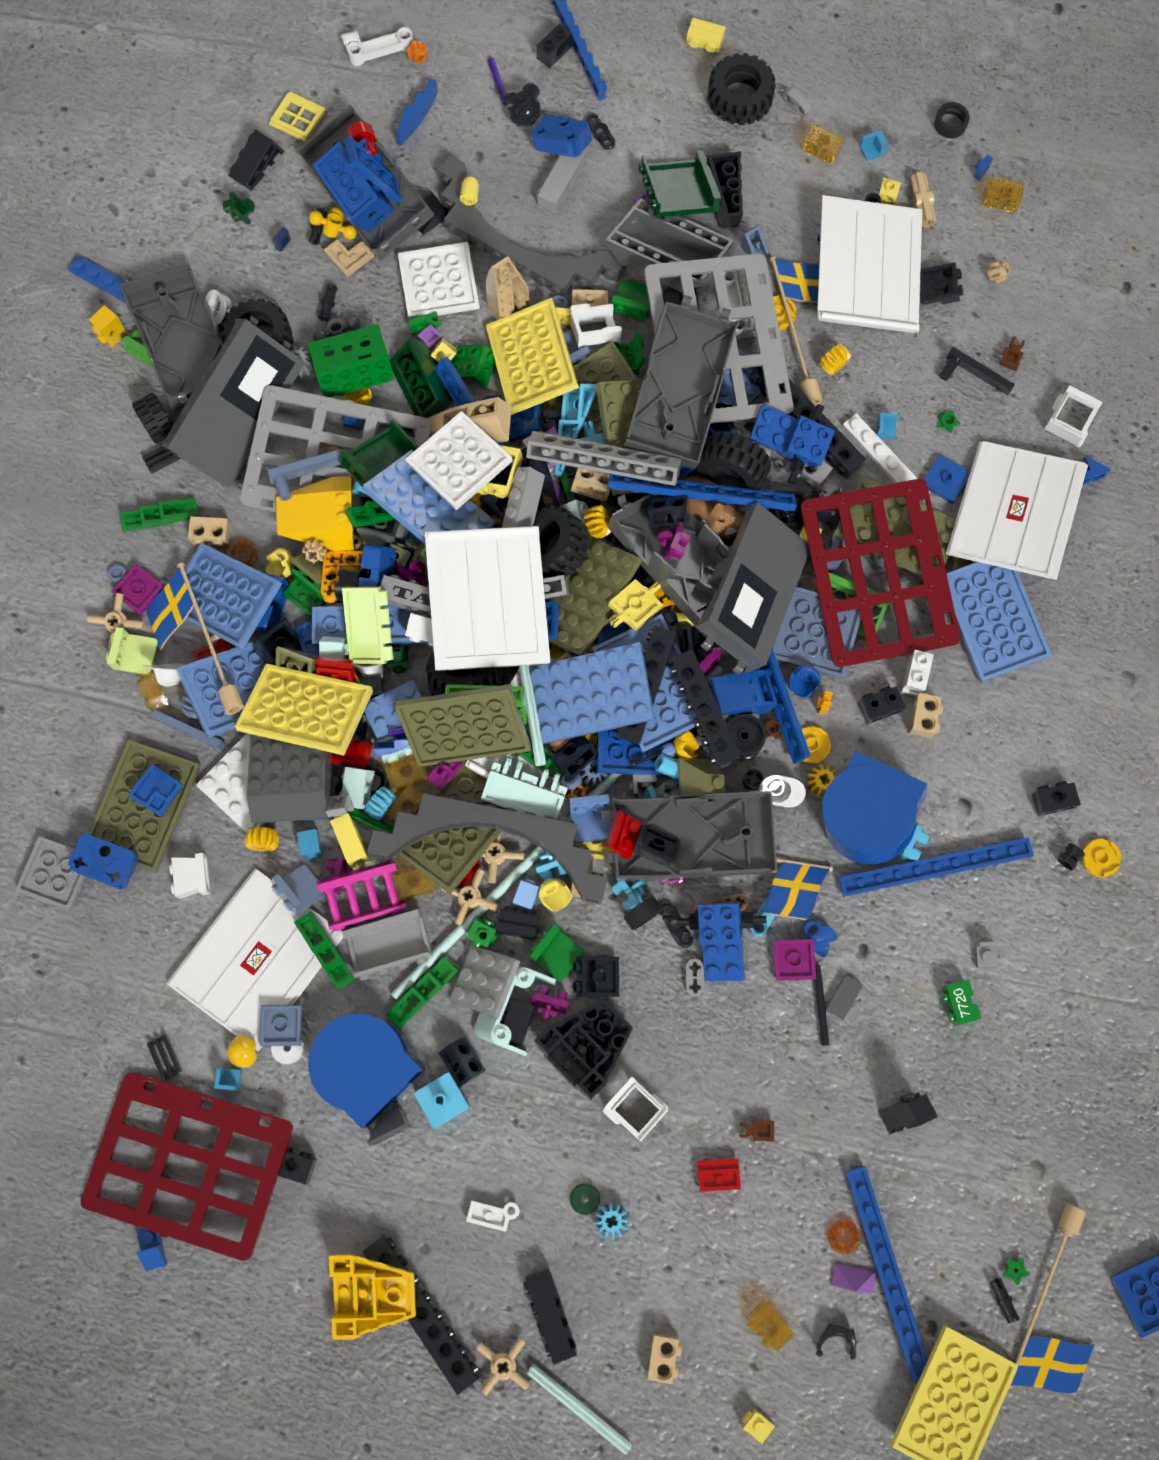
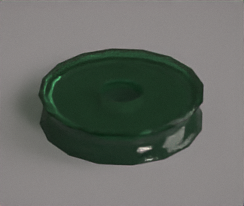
[570,1183,600,1215]

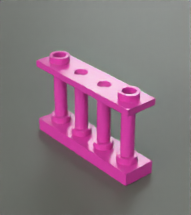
[316,860,407,931]

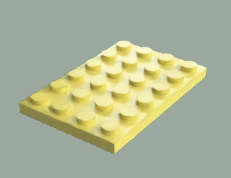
[486,297,579,415]
[235,664,373,755]
[890,1325,1018,1460]

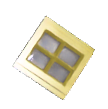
[269,91,326,142]

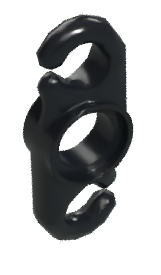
[586,114,615,150]
[659,903,694,948]

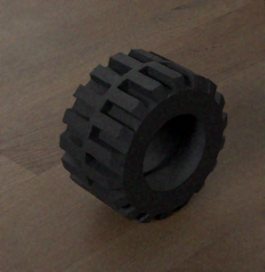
[132,393,173,444]

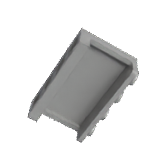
[342,909,433,981]

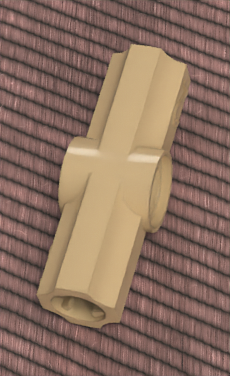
[910,172,936,228]

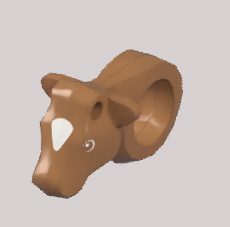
[683,476,744,539]

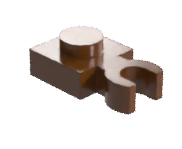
[999,337,1025,371]
[739,1120,774,1142]

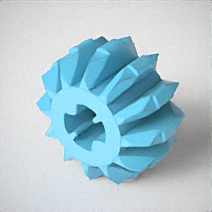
[365,787,397,820]
[594,1203,629,1240]

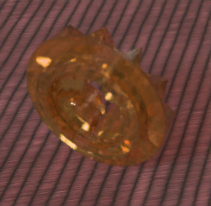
[227,539,257,566]
[828,1220,861,1254]

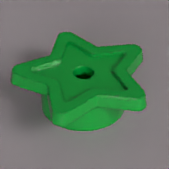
[937,411,961,433]
[1003,1258,1030,1285]

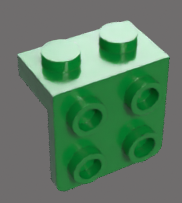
[612,280,650,322]
[613,331,645,375]
[452,344,495,388]
[282,568,326,619]
[529,925,584,981]

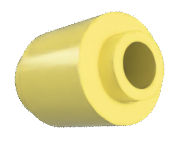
[460,177,479,206]

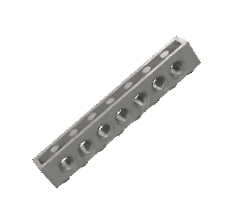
[526,431,681,486]

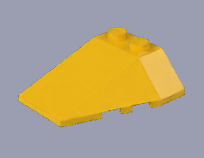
[276,476,354,551]
[329,1254,416,1340]

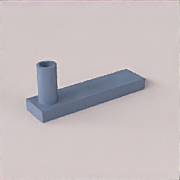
[267,449,341,501]
[150,709,226,751]

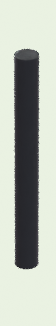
[814,965,830,1046]

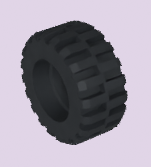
[708,53,776,125]
[220,299,294,351]
[696,432,771,490]
[533,506,590,579]
[426,652,501,696]

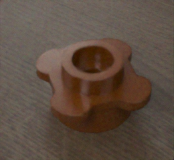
[764,719,781,739]

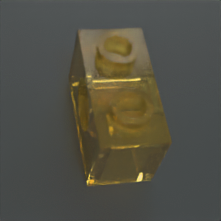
[801,124,844,164]
[982,177,1025,212]
[384,755,428,793]
[386,783,423,822]
[392,869,438,901]
[746,1300,795,1352]

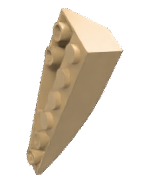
[486,256,530,320]
[428,397,512,443]

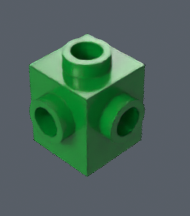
[466,916,498,948]

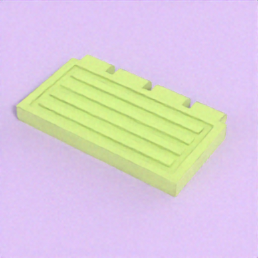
[342,587,393,664]

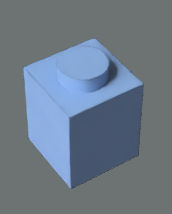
[513,879,539,910]

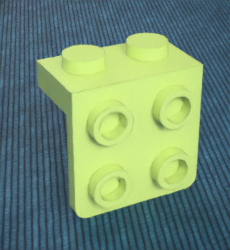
[106,627,158,675]

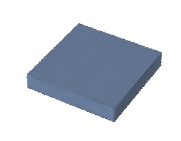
[260,1005,302,1046]

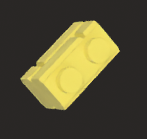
[686,18,726,53]

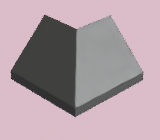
[357,519,400,546]
[367,1105,411,1147]

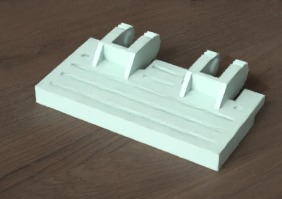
[481,756,568,820]

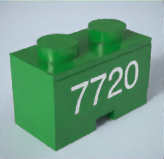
[941,980,981,1026]

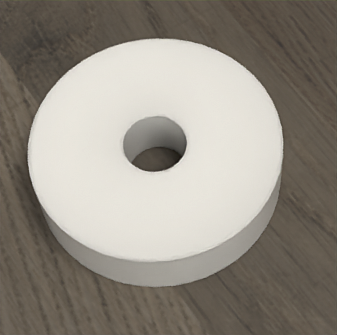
[271,1038,304,1064]

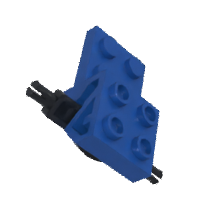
[749,404,835,484]
[677,902,767,981]

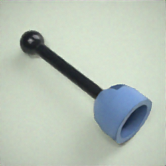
[630,742,676,768]

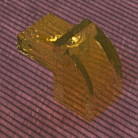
[137,672,169,711]

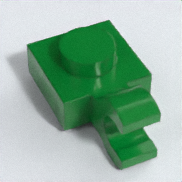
[408,312,441,335]

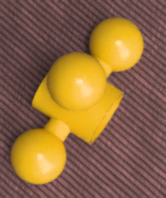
[309,207,357,240]

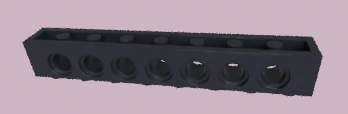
[746,366,866,479]
[362,1235,480,1395]

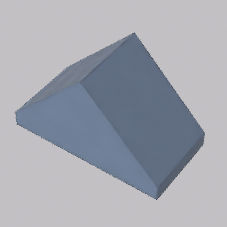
[741,224,771,260]

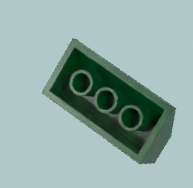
[390,339,453,418]

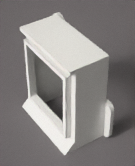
[570,304,622,349]
[1045,385,1102,447]
[603,1077,668,1142]

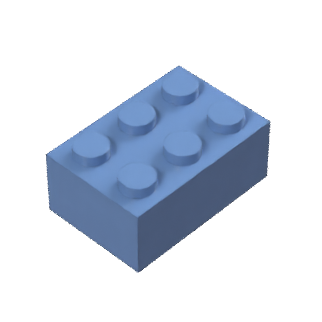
[364,680,422,740]

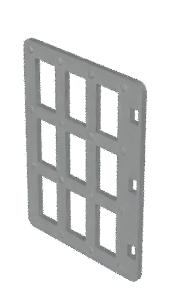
[644,254,793,424]
[240,386,431,539]

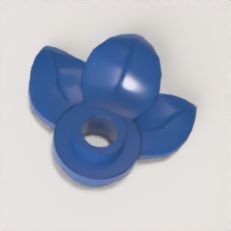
[799,919,837,957]

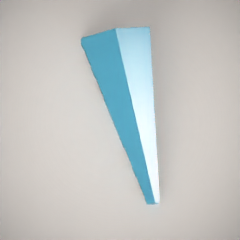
[555,384,597,476]

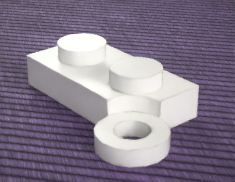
[466,1200,520,1232]

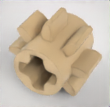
[987,259,1010,284]
[302,539,327,563]

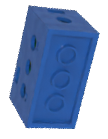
[312,142,395,233]

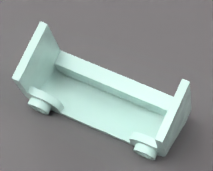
[474,966,556,1057]

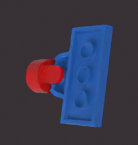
[343,121,403,204]

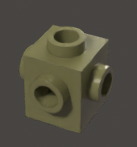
[385,542,412,570]

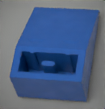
[710,670,778,714]

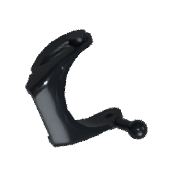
[816,1322,856,1360]

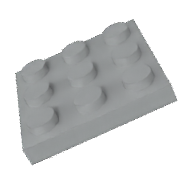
[15,836,88,911]
[449,945,520,1018]

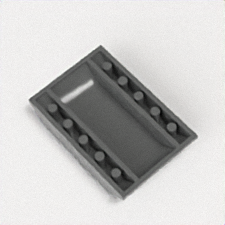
[605,198,734,292]
[247,734,332,823]

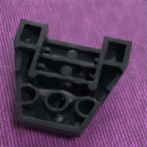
[534,999,633,1100]

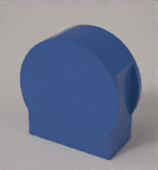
[822,751,927,864]
[308,1013,424,1129]

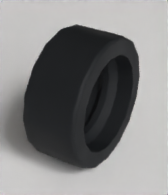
[934,102,970,139]
[624,896,663,930]

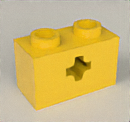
[88,305,127,348]

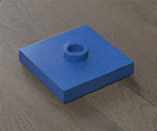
[924,454,970,504]

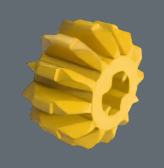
[820,344,851,375]
[584,505,611,539]
[807,764,837,797]
[245,827,279,852]

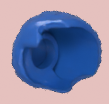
[788,665,821,698]

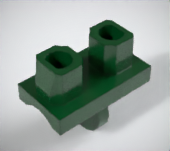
[222,192,255,225]
[388,643,409,674]

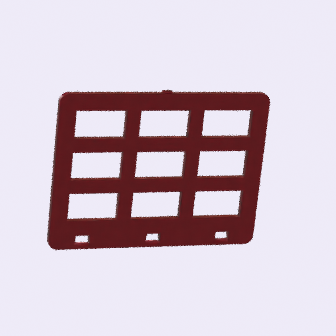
[801,478,961,668]
[81,1072,293,1261]

